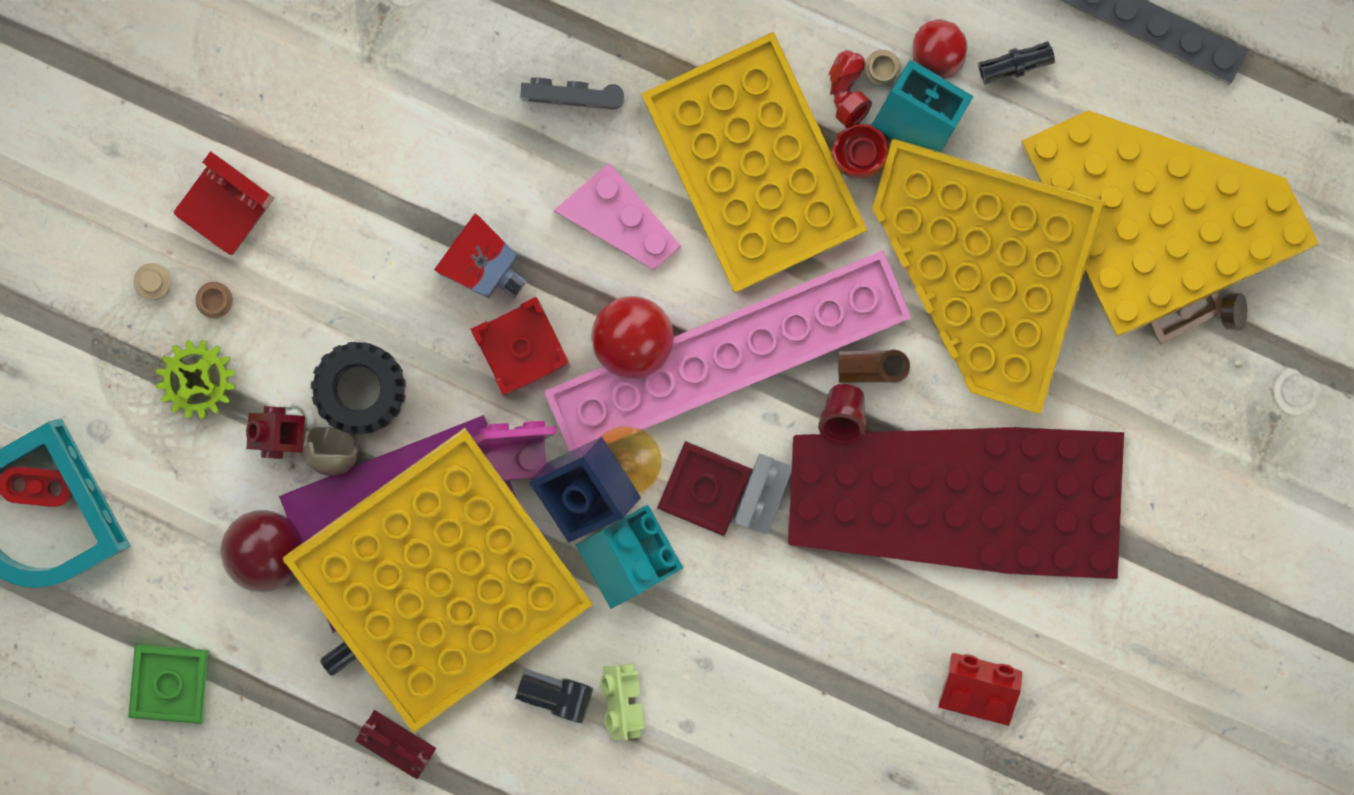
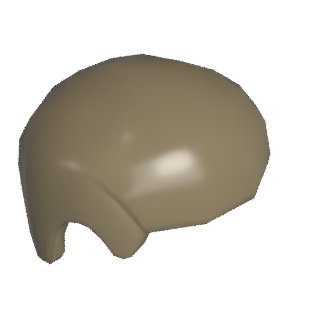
[302,427,358,476]

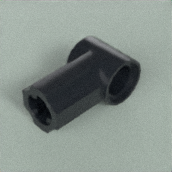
[515,668,594,723]

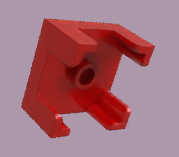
[470,296,570,396]

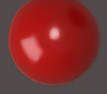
[591,296,674,378]

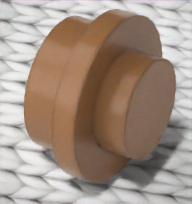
[196,282,233,318]

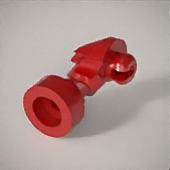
[828,50,872,128]

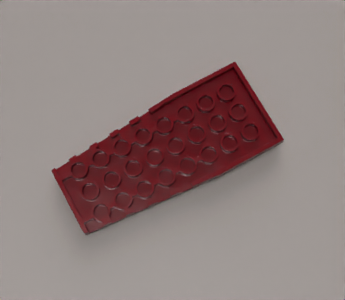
[788,427,1124,579]

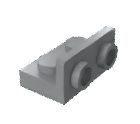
[734,453,792,534]

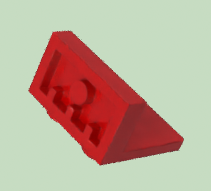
[173,151,275,255]

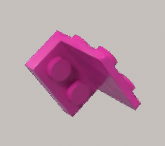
[473,421,557,481]

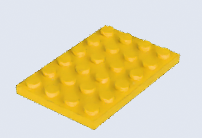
[641,32,867,294]

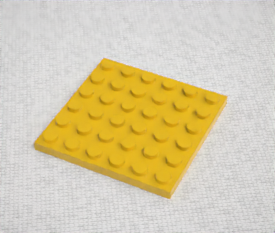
[283,428,593,733]

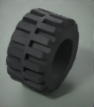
[310,341,406,434]

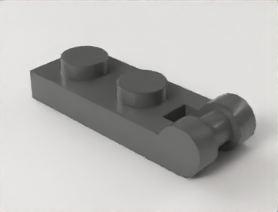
[520,77,624,110]

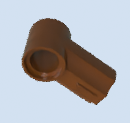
[838,349,910,383]

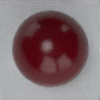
[221,510,302,592]

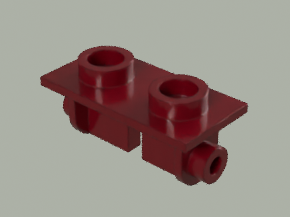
[355,709,437,779]

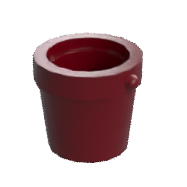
[818,384,867,445]

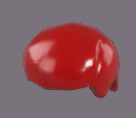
[913,19,968,79]
[831,124,889,179]

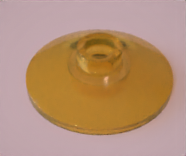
[599,426,662,493]

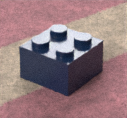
[529,437,641,543]

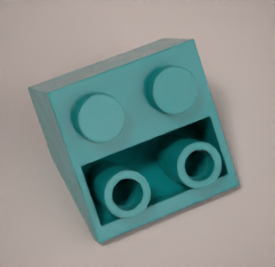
[871,59,974,152]
[575,504,683,609]

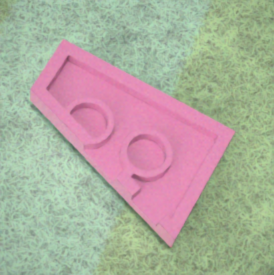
[554,163,681,270]

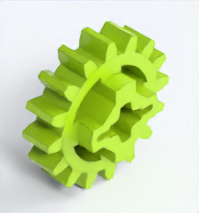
[156,340,237,419]

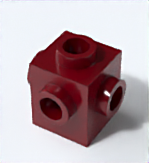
[246,406,305,459]

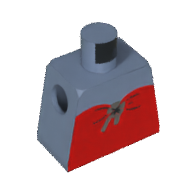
[434,213,527,299]

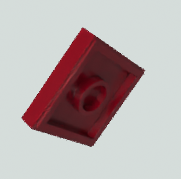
[657,441,753,536]

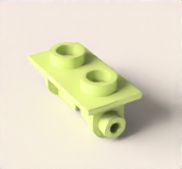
[600,663,645,740]

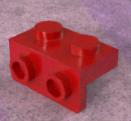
[938,653,1022,726]

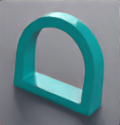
[0,418,131,588]

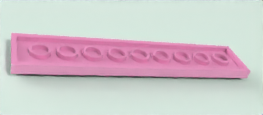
[544,250,911,452]

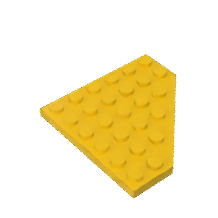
[1021,110,1319,338]
[872,138,1105,414]

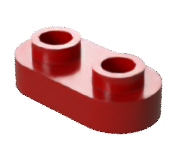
[0,467,73,507]

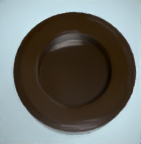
[1220,293,1247,330]

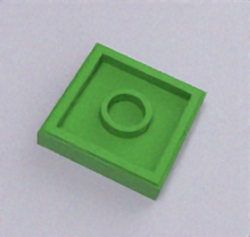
[128,644,210,724]

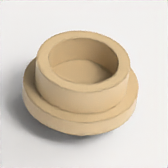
[864,50,901,87]
[133,263,171,300]

